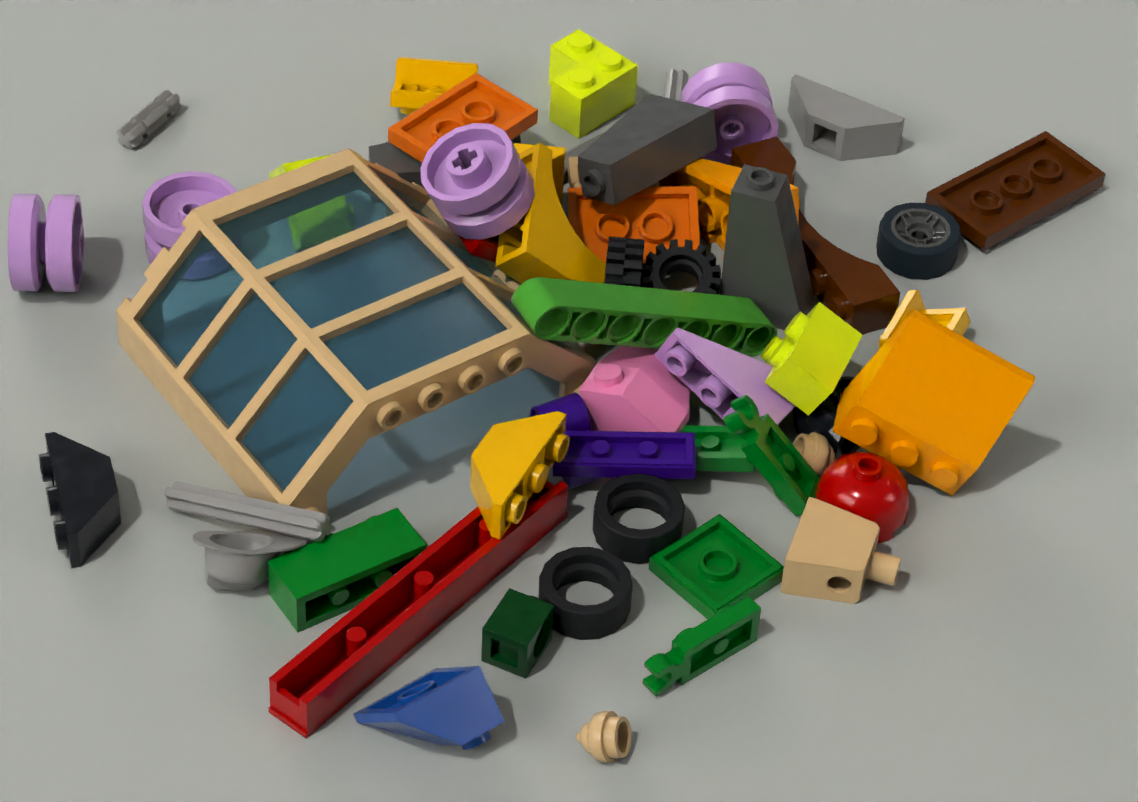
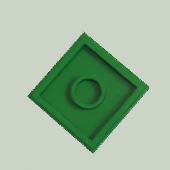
[648,514,784,619]

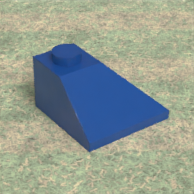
[353,666,505,750]

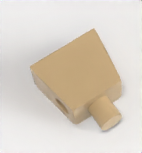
[780,497,902,604]

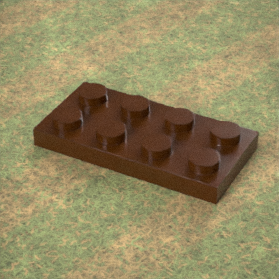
[925,131,1106,250]

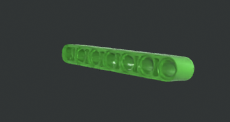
[512,277,777,356]

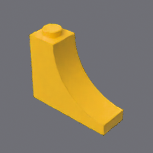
[495,143,606,284]

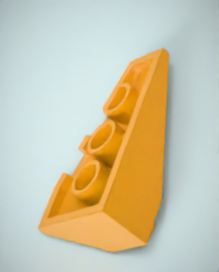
[658,158,800,260]

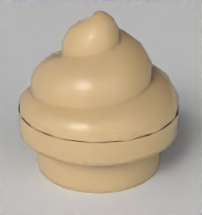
[793,432,838,476]
[576,711,632,763]

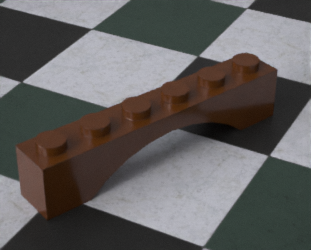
[730,136,900,335]

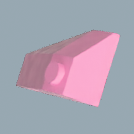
[579,346,692,433]

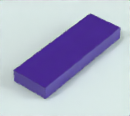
[553,430,696,479]

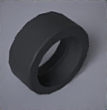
[592,474,685,564]
[538,547,633,640]

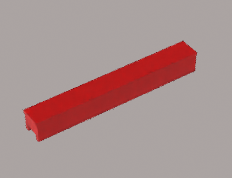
[268,480,568,739]

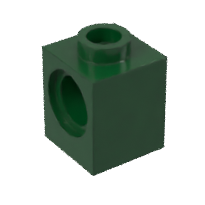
[481,588,554,679]

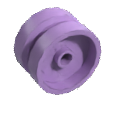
[680,63,779,165]
[420,123,535,240]
[142,171,242,281]
[7,194,85,292]

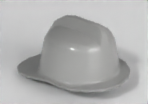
[193,529,311,591]

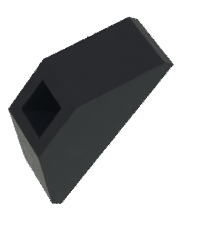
[38,432,121,568]

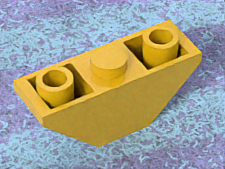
[470,411,570,540]

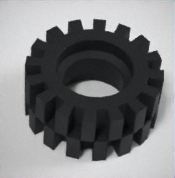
[604,236,644,287]
[640,239,721,295]

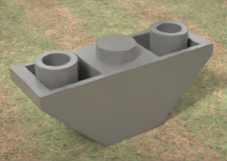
[788,74,905,161]

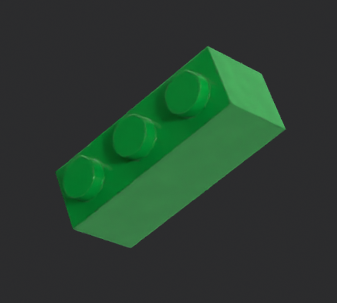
[268,508,427,633]

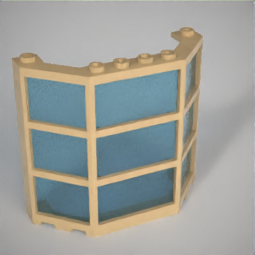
[116,148,597,515]

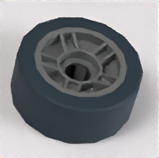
[876,202,961,280]

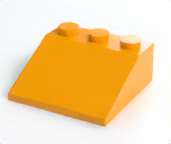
[833,310,1035,496]

